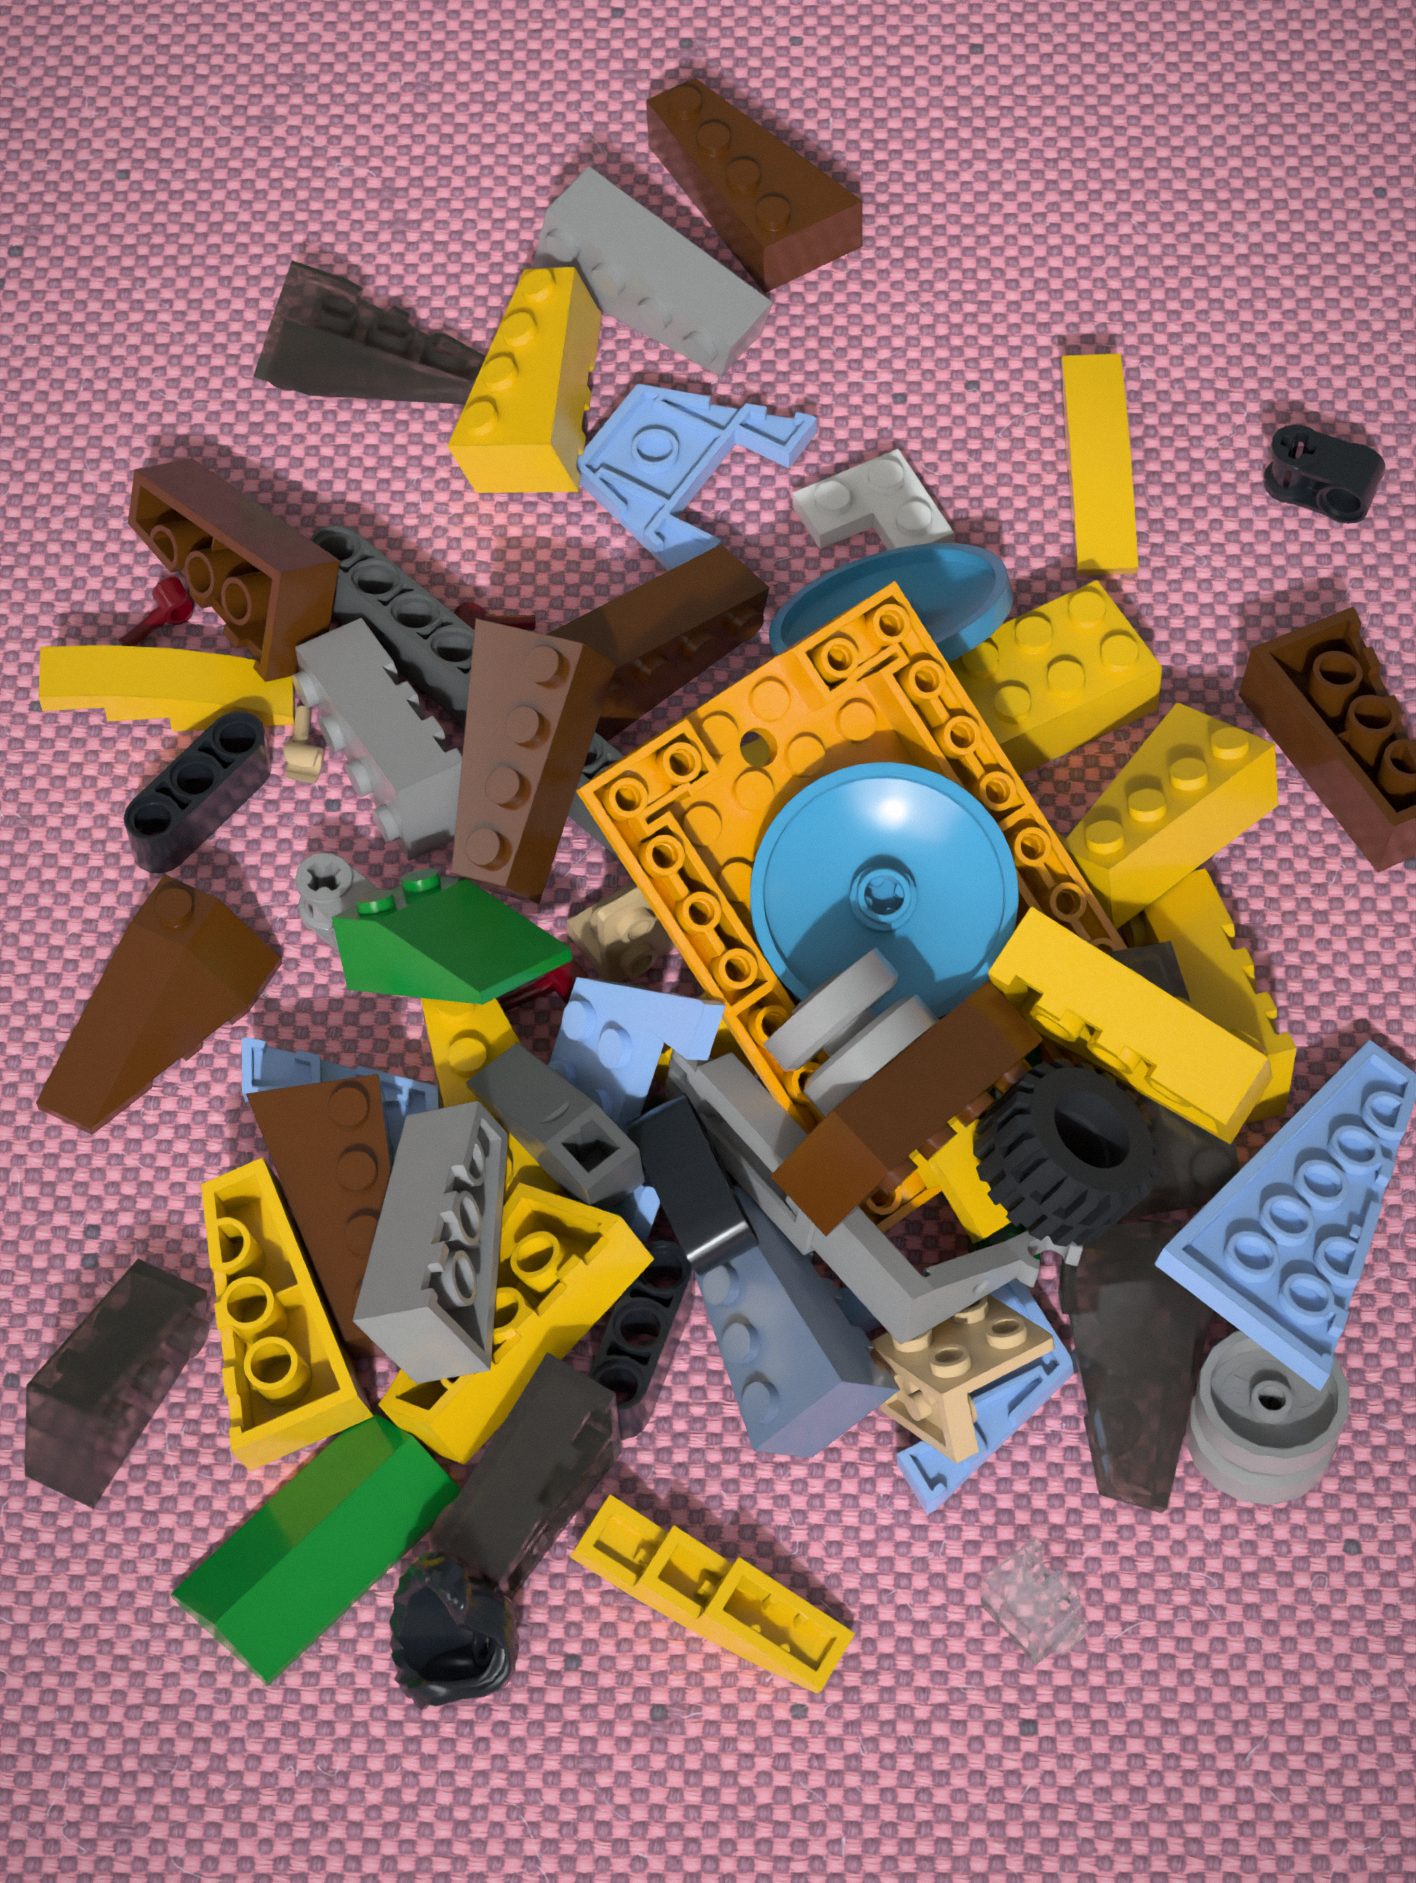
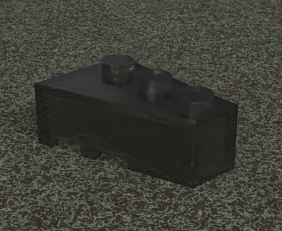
[24,1258,210,1509]

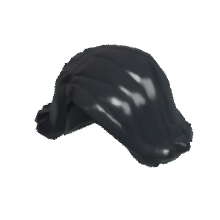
[389,1551,519,1710]

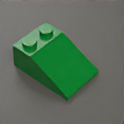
[332,869,572,1005]

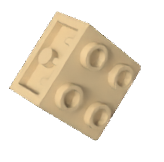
[566,882,677,982]
[869,1294,1055,1464]

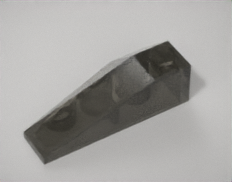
[253,260,486,405]
[1058,1221,1213,1513]

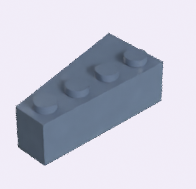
[693,1186,901,1458]

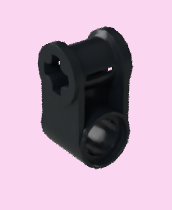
[1263,424,1386,524]

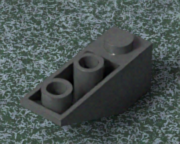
[466,1042,645,1212]

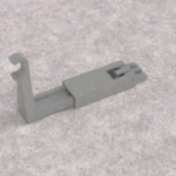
[664,1049,1083,1345]

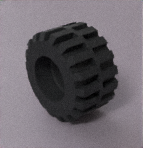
[973,1059,1161,1247]

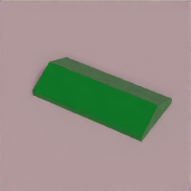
[171,1411,464,1687]

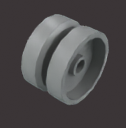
[763,948,939,1118]
[1186,1331,1349,1505]

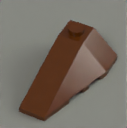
[36,874,282,1135]

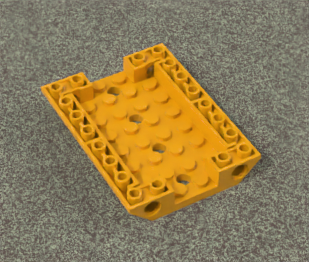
[576,581,1148,1233]

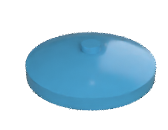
[769,543,1014,663]
[750,762,1019,1019]

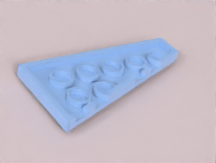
[1154,1039,1416,1391]

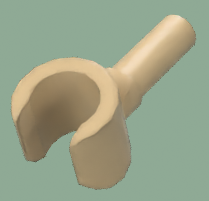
[284,706,324,784]

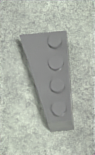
[532,166,773,377]
[292,618,462,861]
[353,1101,508,1384]

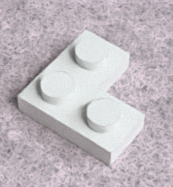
[792,449,954,550]

